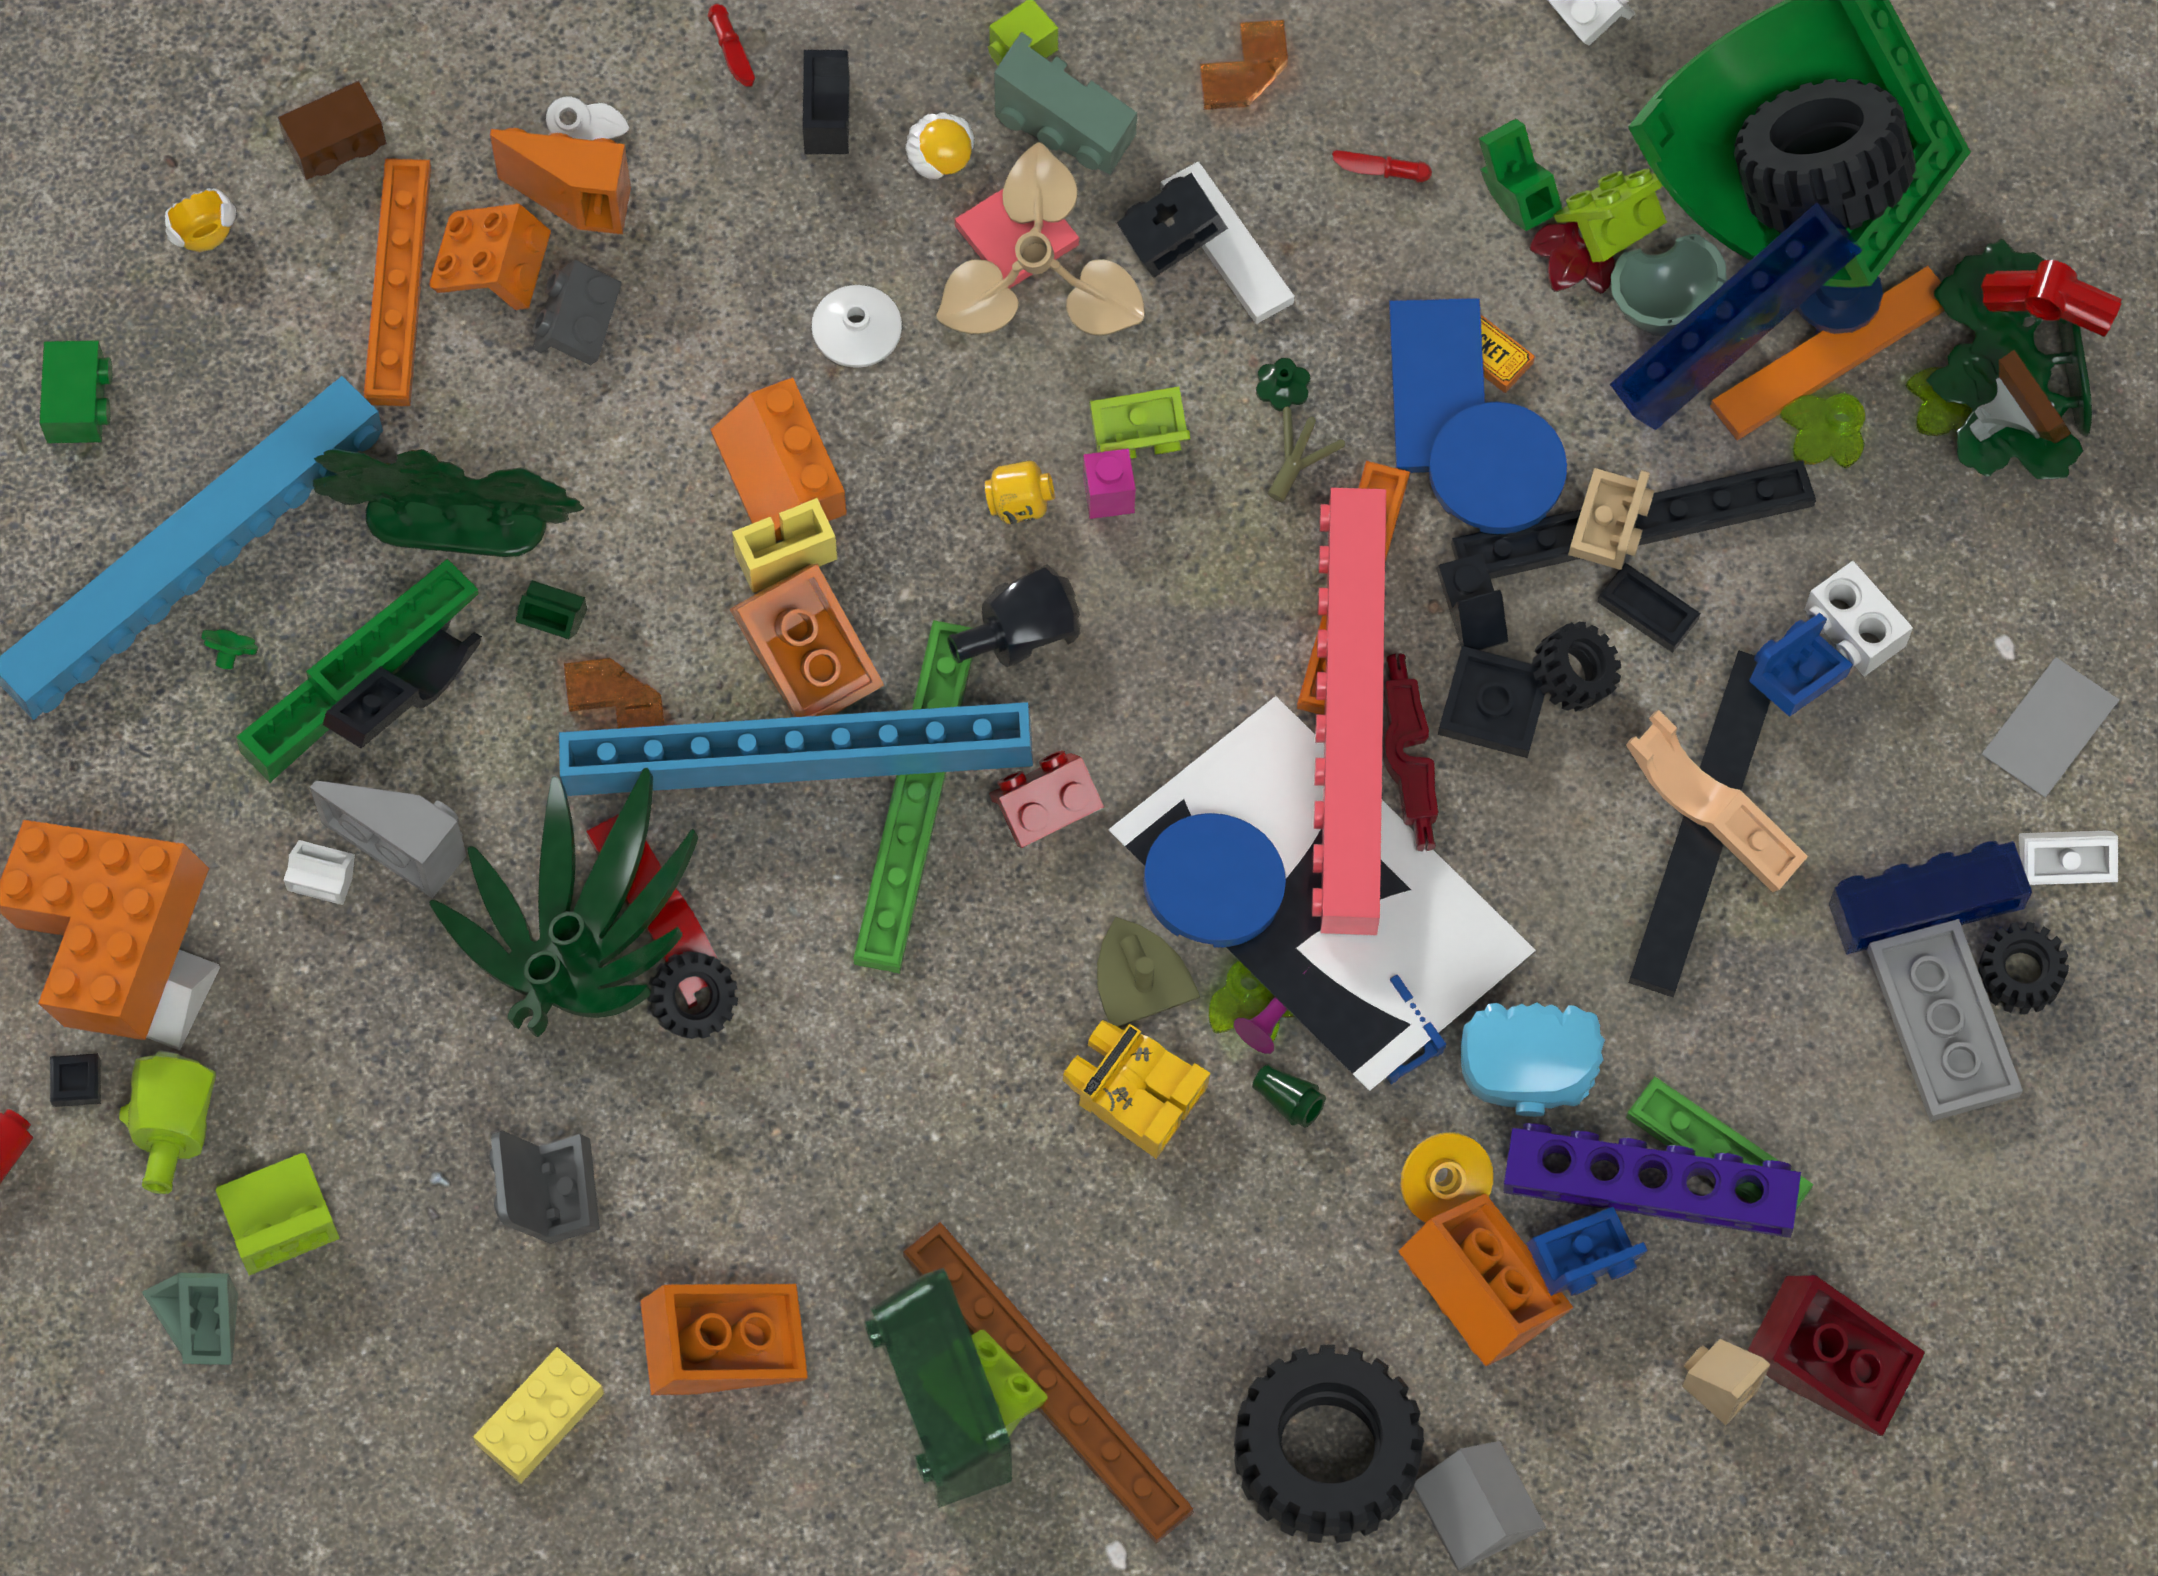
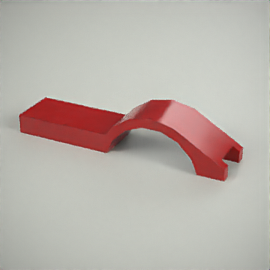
[586,813,718,1009]

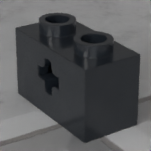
[1116,173,1228,278]

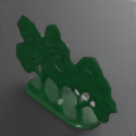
[1926,239,2092,479]
[313,449,584,557]

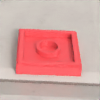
[955,188,1079,289]

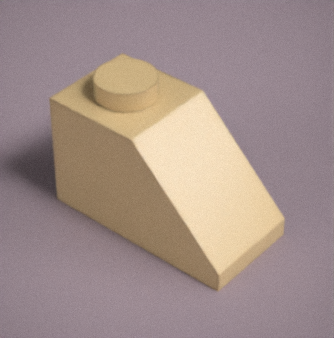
[1682,1339,1770,1425]

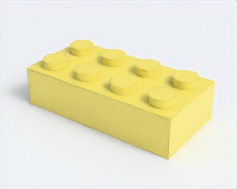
[473,1347,604,1484]

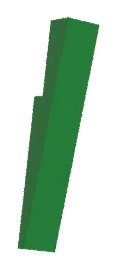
[236,559,479,783]

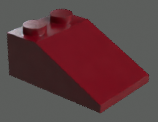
[1747,1275,1925,1436]

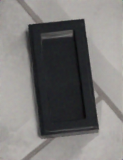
[1597,562,1701,653]

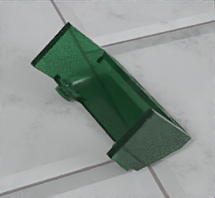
[864,1268,1012,1508]

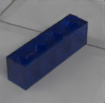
[1829,841,2032,955]

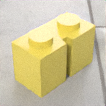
[732,498,837,593]

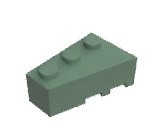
[994,32,1137,175]

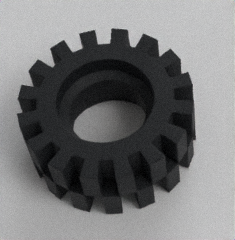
[1978,922,2069,1015]
[647,951,738,1039]

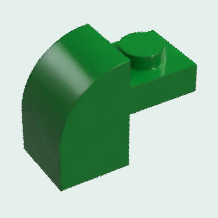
[1478,118,1563,231]

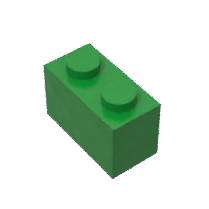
[39,340,113,443]

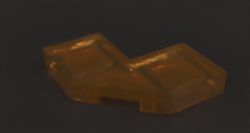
[1200,20,1288,110]
[564,658,665,729]

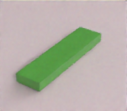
[1626,1076,1814,1211]

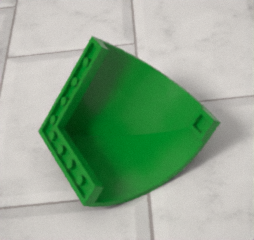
[1628,0,1971,288]

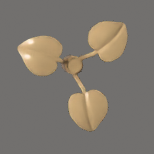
[937,142,1145,336]

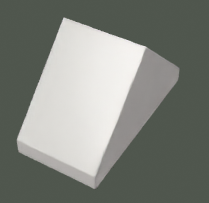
[146,949,220,1050]

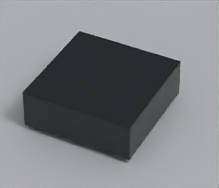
[50,1053,101,1107]

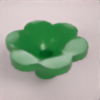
[201,629,258,669]

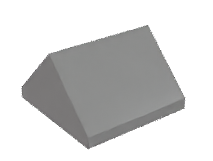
[1414,1441,1546,1571]

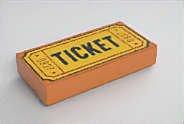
[1481,315,1535,393]

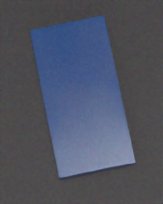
[1389,298,1485,473]

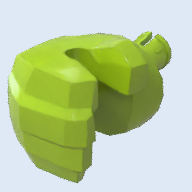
[119,1051,216,1194]

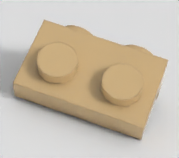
[1568,468,1655,570]

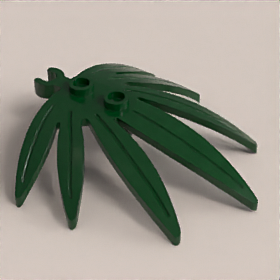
[429,768,698,1037]

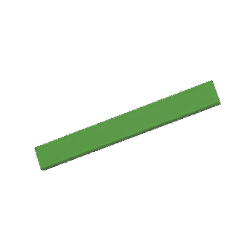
[853,620,973,974]

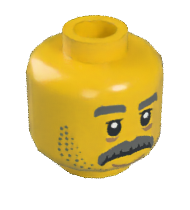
[985,460,1055,524]

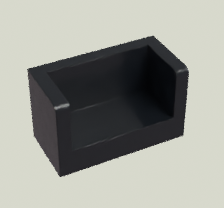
[802,50,850,154]

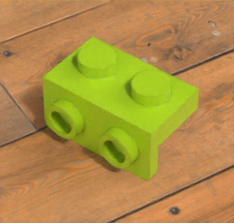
[1089,386,1191,459]

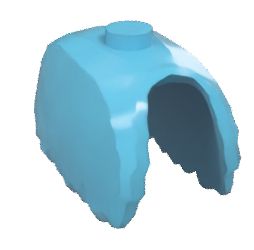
[1461,1003,1605,1117]

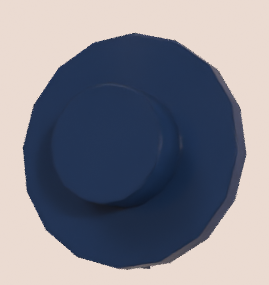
[1792,276,1883,336]

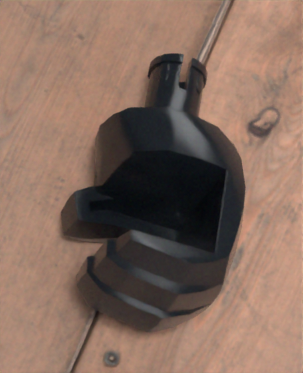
[947,564,1080,667]

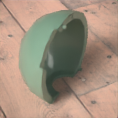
[1611,234,1727,337]

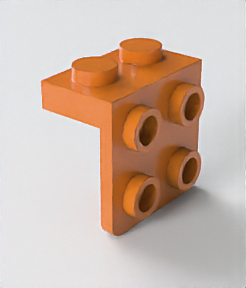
[429,204,551,310]

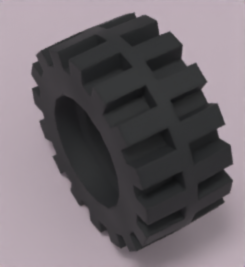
[1532,621,1621,712]

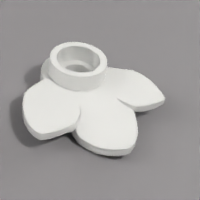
[546,97,629,140]

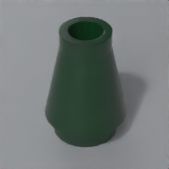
[1252,1064,1326,1128]

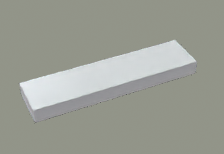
[1160,161,1294,324]

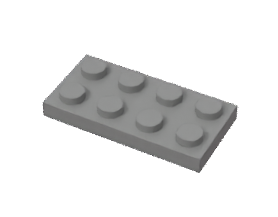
[1867,919,2023,1122]

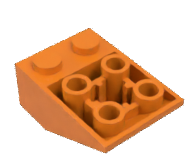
[490,128,631,235]

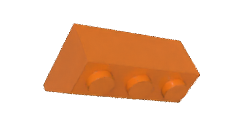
[711,377,847,541]
[1398,1193,1574,1367]

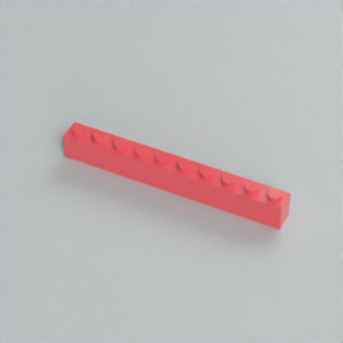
[1312,487,1386,935]

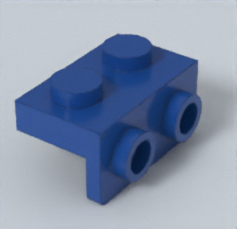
[1749,613,1853,717]
[1526,1207,1648,1296]

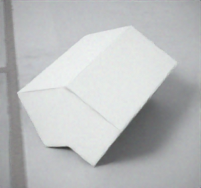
[284,840,355,905]

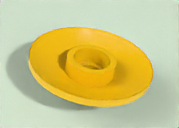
[1401,1132,1494,1223]

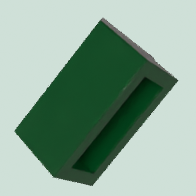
[515,580,587,640]

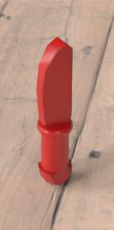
[708,4,755,87]
[1332,150,1432,182]

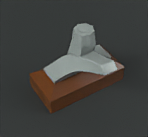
[1970,350,2071,443]

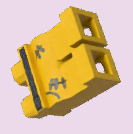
[1063,1020,1210,1159]

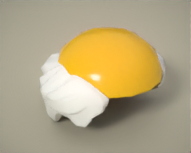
[906,113,974,179]
[165,188,236,252]

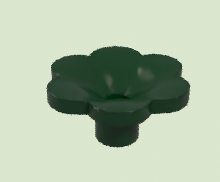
[1256,358,1310,411]

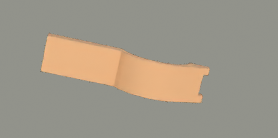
[1626,710,1808,892]

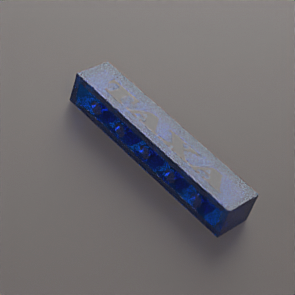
[1610,203,1863,430]

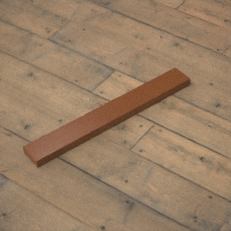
[903,1222,1194,1544]

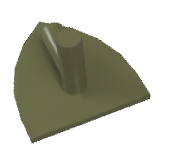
[1097,917,1200,1027]

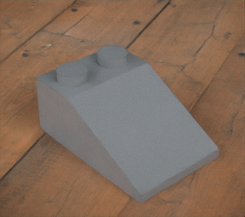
[310,780,467,898]

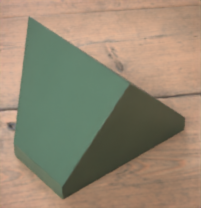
[142,1273,238,1365]

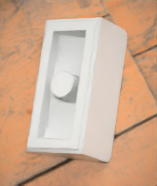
[2019,831,2118,885]

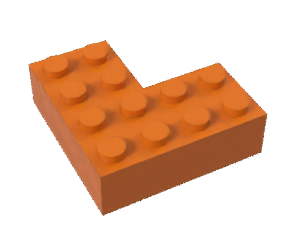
[0,820,209,1040]

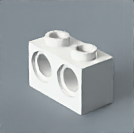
[1805,561,1913,677]

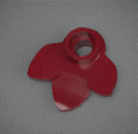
[1530,222,1615,294]

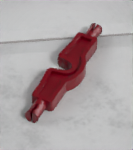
[1383,653,1439,852]

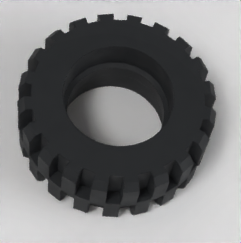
[1734,79,1916,237]
[1234,1345,1424,1543]

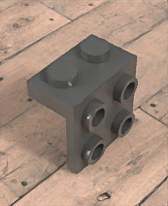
[489,1131,600,1244]

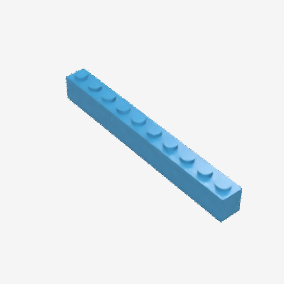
[0,376,383,720]
[559,702,1033,796]

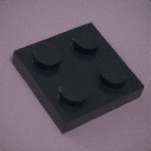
[1438,646,1546,758]

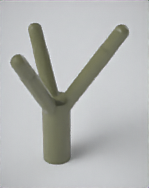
[1267,407,1345,502]

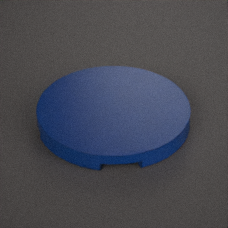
[1429,402,1567,534]
[1143,813,1286,948]

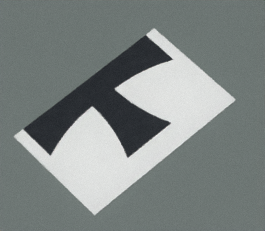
[1108,696,1536,1091]

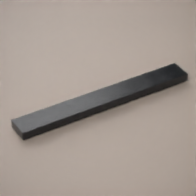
[1451,460,1816,579]
[1629,650,1771,998]

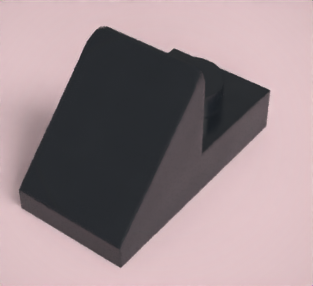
[1436,553,1508,650]

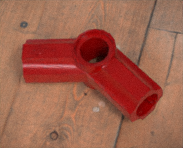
[1981,260,2122,337]

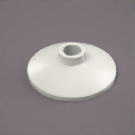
[812,285,902,368]

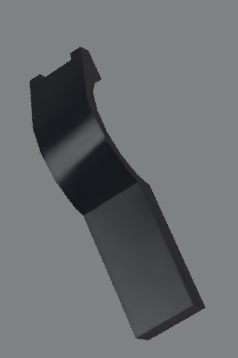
[323,620,482,749]

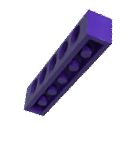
[1503,1123,1801,1238]

